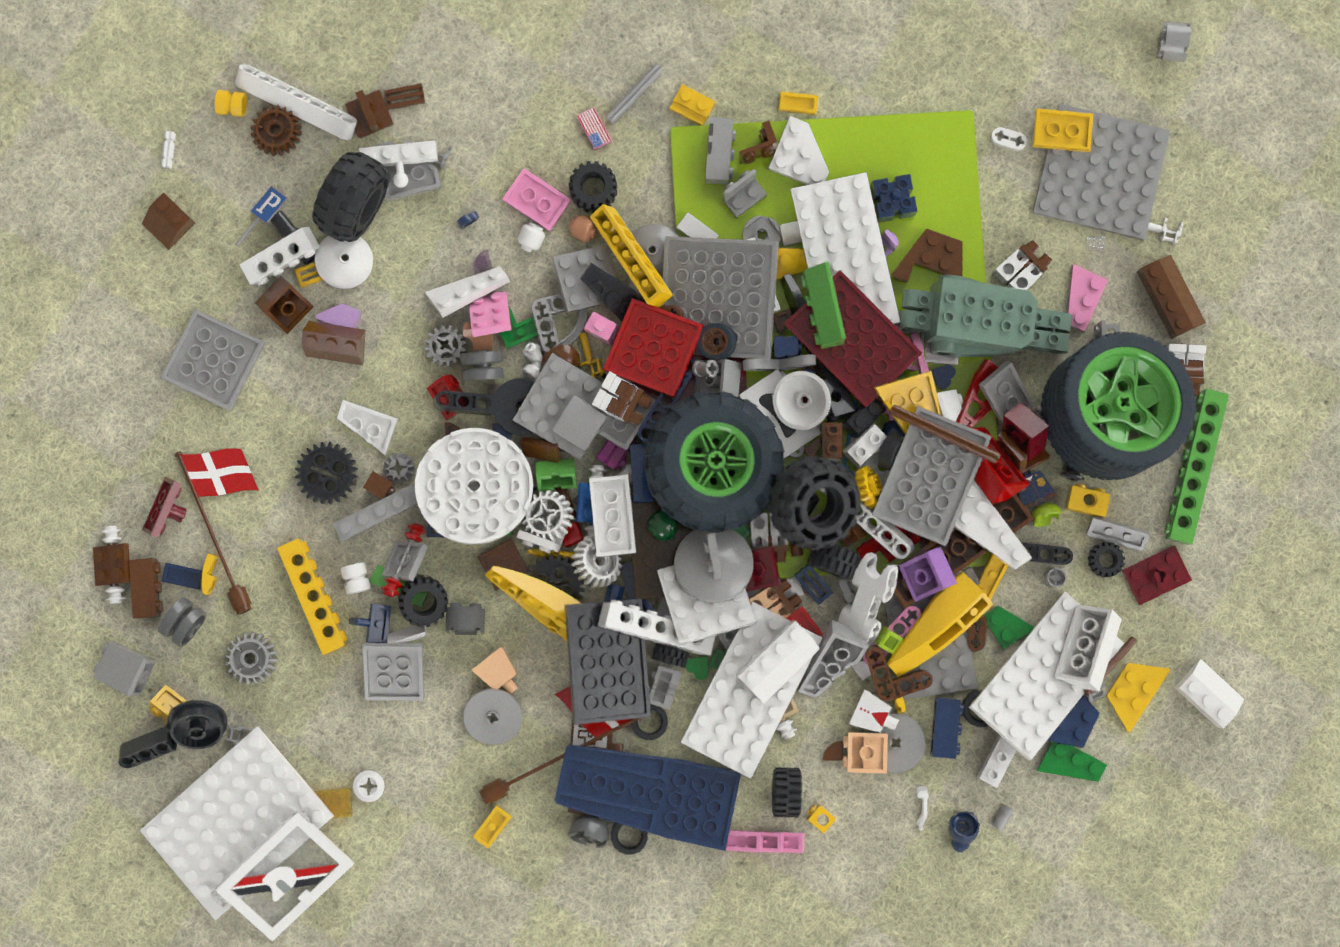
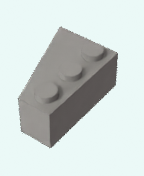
[705,117,736,185]

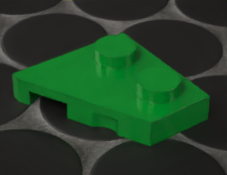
[984,606,1034,649]

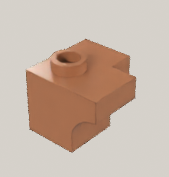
[463,322,494,351]

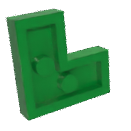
[500,306,538,349]

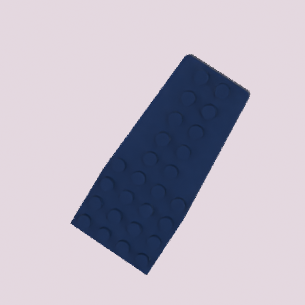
[554,745,741,851]

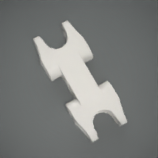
[838,552,898,646]

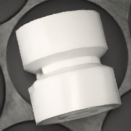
[340,563,371,595]

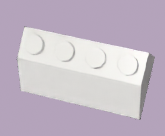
[1054,604,1122,691]
[737,620,820,703]

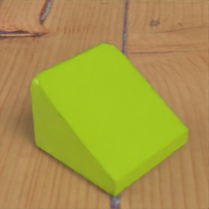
[874,626,904,655]

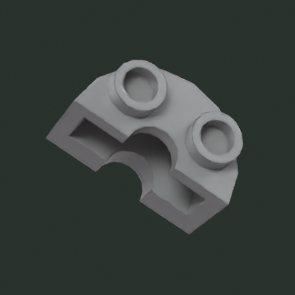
[649,665,681,710]

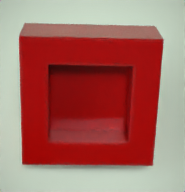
[563,522,584,548]

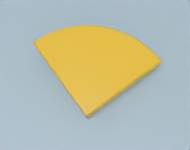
[893,697,906,714]

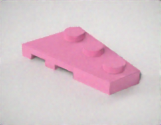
[1067,264,1108,332]

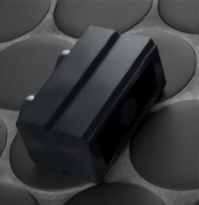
[842,398,886,438]

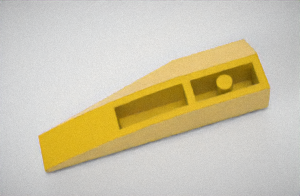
[485,566,581,642]
[887,571,993,677]

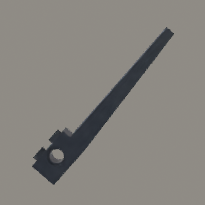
[780,274,855,423]

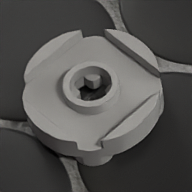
[743,216,781,242]

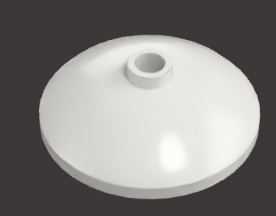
[315,236,373,289]
[773,371,831,430]

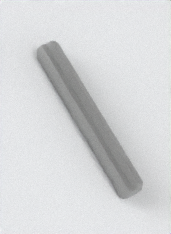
[606,64,662,124]

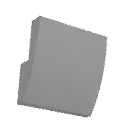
[552,395,607,451]

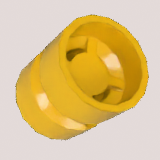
[214,89,247,117]

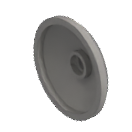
[633,224,679,278]

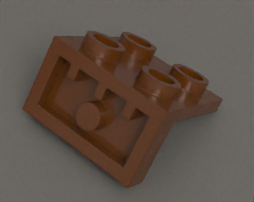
[739,121,777,165]
[997,432,1050,473]

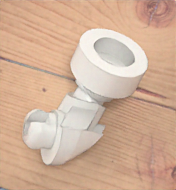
[522,343,543,382]

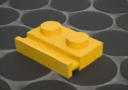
[669,84,716,125]

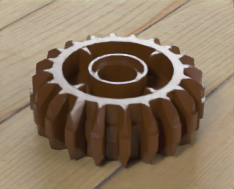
[250,105,302,157]

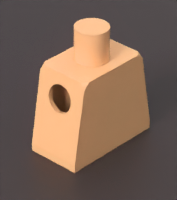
[472,646,518,694]

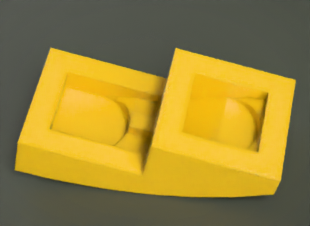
[202,553,219,596]

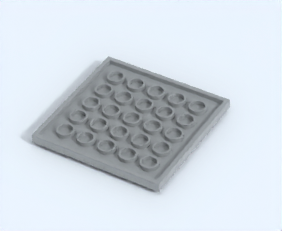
[1032,103,1171,241]
[662,236,779,360]

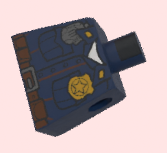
[1016,469,1057,510]

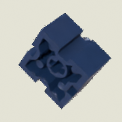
[870,174,917,223]

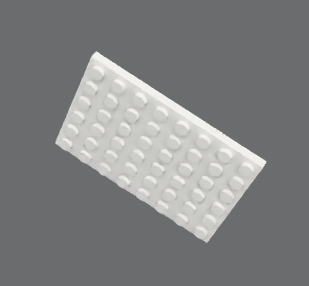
[140,727,334,921]

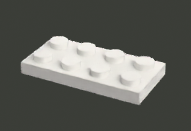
[589,475,636,557]

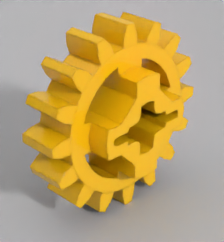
[855,466,883,509]

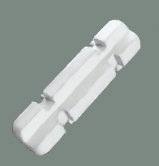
[161,131,176,169]

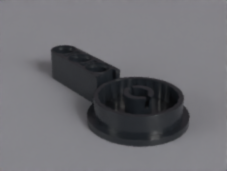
[433,378,535,436]
[118,700,228,768]

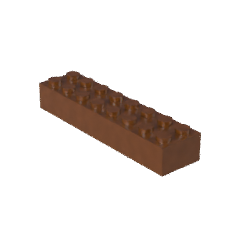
[893,494,1034,610]

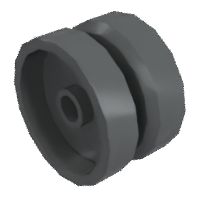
[460,350,504,381]
[157,597,207,647]

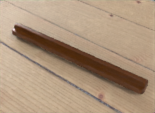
[889,405,1000,463]

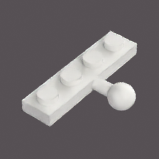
[359,140,438,188]

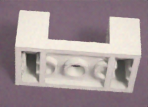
[842,424,890,487]

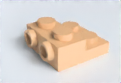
[842,732,888,774]

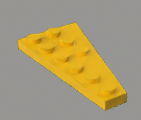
[874,371,943,435]

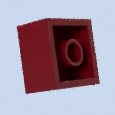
[1002,403,1049,462]

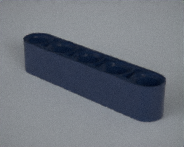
[638,359,694,443]

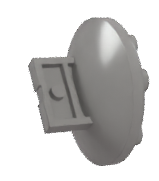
[674,530,753,602]

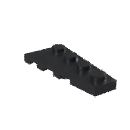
[580,262,647,322]

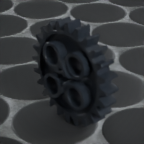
[295,442,359,504]
[525,553,586,600]

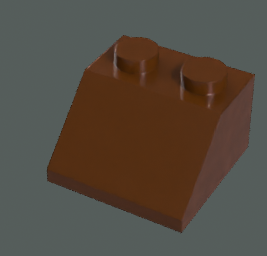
[142,192,195,250]
[255,276,314,334]

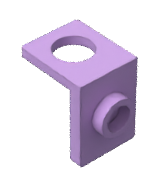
[881,229,899,257]

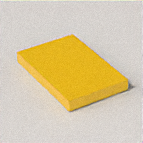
[1032,108,1093,153]

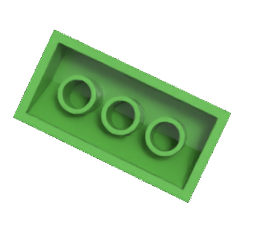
[801,261,846,349]

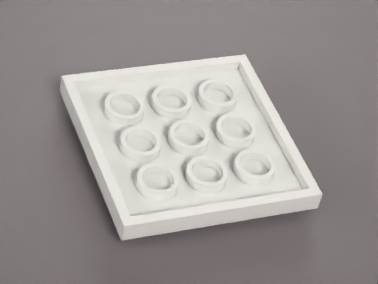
[657,565,756,645]

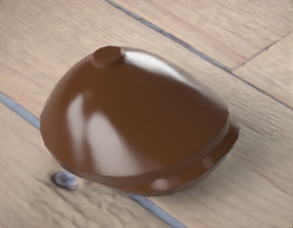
[542,344,580,368]

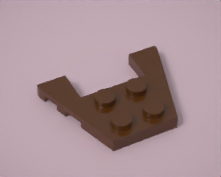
[890,229,963,283]

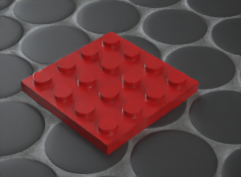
[603,298,705,398]

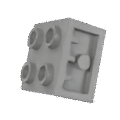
[722,169,767,219]

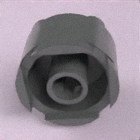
[445,603,485,635]

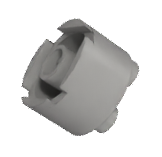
[1157,21,1191,62]

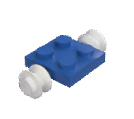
[576,465,608,538]

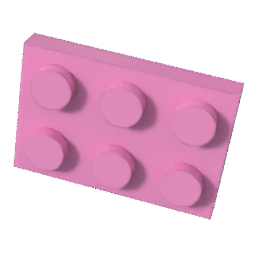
[502,168,571,232]
[469,291,512,337]

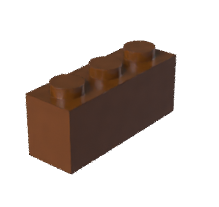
[129,558,164,619]

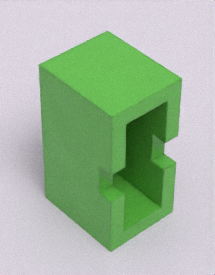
[536,458,577,492]

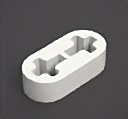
[991,127,1027,151]

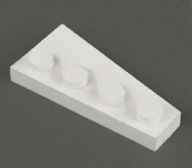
[425,266,510,318]

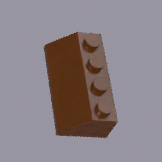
[1137,255,1206,340]

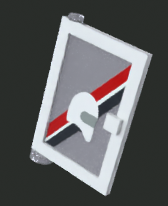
[211,810,354,941]

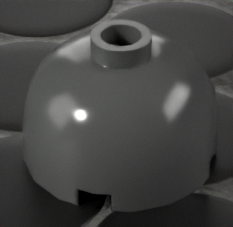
[568,814,608,848]

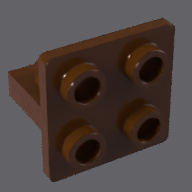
[345,90,394,138]

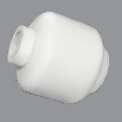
[517,222,545,252]

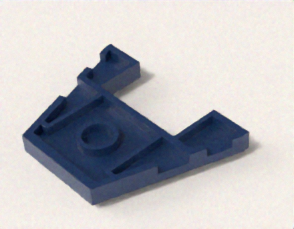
[1047,695,1100,748]

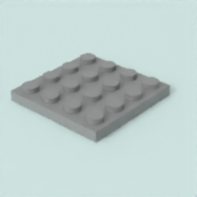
[161,309,265,411]
[513,353,613,459]

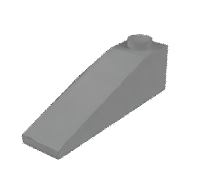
[798,620,869,698]

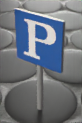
[235,187,288,246]

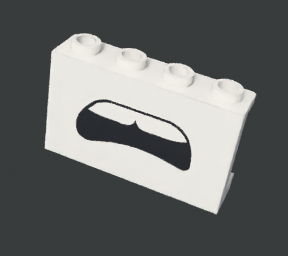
[739,369,821,458]

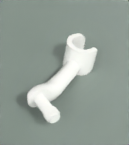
[916,786,929,831]

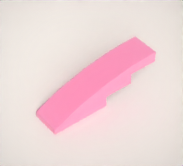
[726,830,805,853]

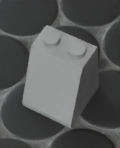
[93,641,157,697]

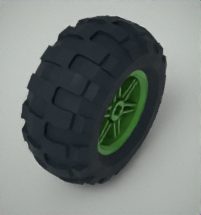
[644,391,785,533]

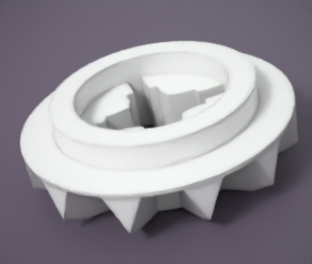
[353,770,385,802]

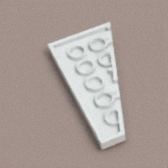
[954,480,1032,570]

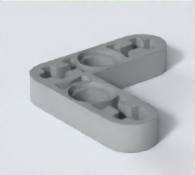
[743,355,816,372]

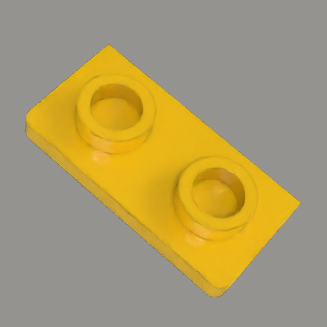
[149,685,186,724]

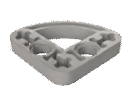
[531,293,587,353]

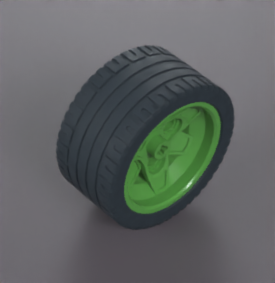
[1041,332,1196,480]

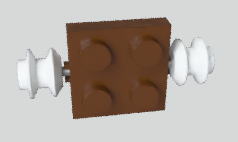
[93,526,130,604]

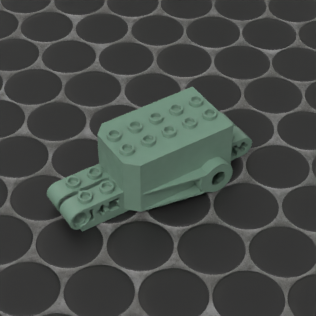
[899,275,1072,358]

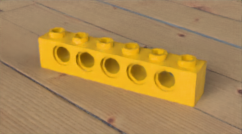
[590,204,673,307]
[277,538,348,655]

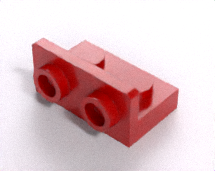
[427,374,467,421]

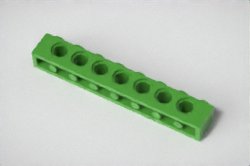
[1164,389,1229,545]

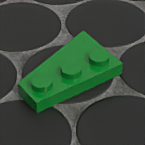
[1036,742,1107,782]

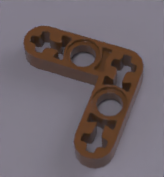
[865,645,933,701]

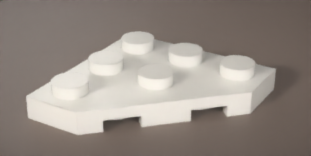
[768,116,829,185]

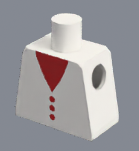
[849,690,899,733]

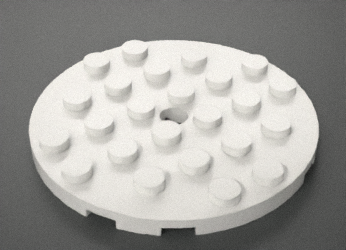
[415,428,533,544]

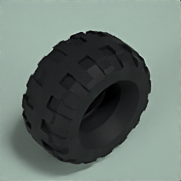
[312,151,390,242]
[768,456,861,550]

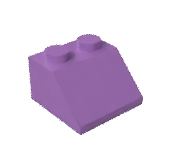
[899,547,957,602]

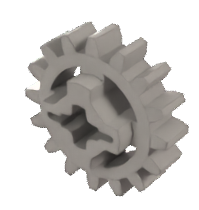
[425,325,467,367]

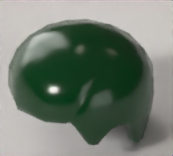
[648,510,678,541]

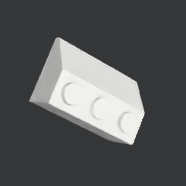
[1174,659,1244,729]

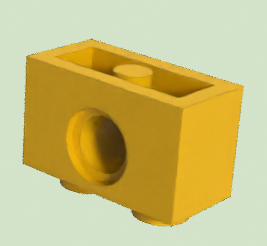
[1064,483,1111,518]

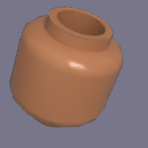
[569,215,599,243]

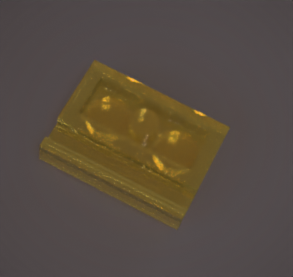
[314,788,353,818]

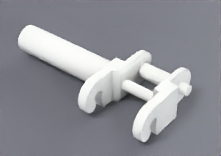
[1148,218,1183,245]

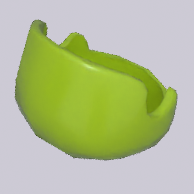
[1031,502,1062,527]

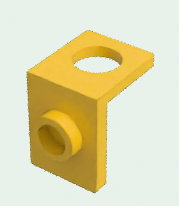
[806,804,836,833]

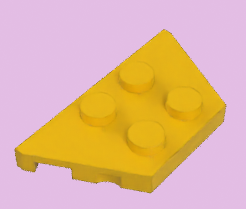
[1106,663,1170,733]

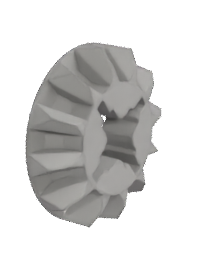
[383,453,414,484]

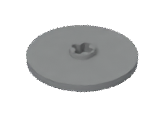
[463,689,522,745]
[868,714,925,773]

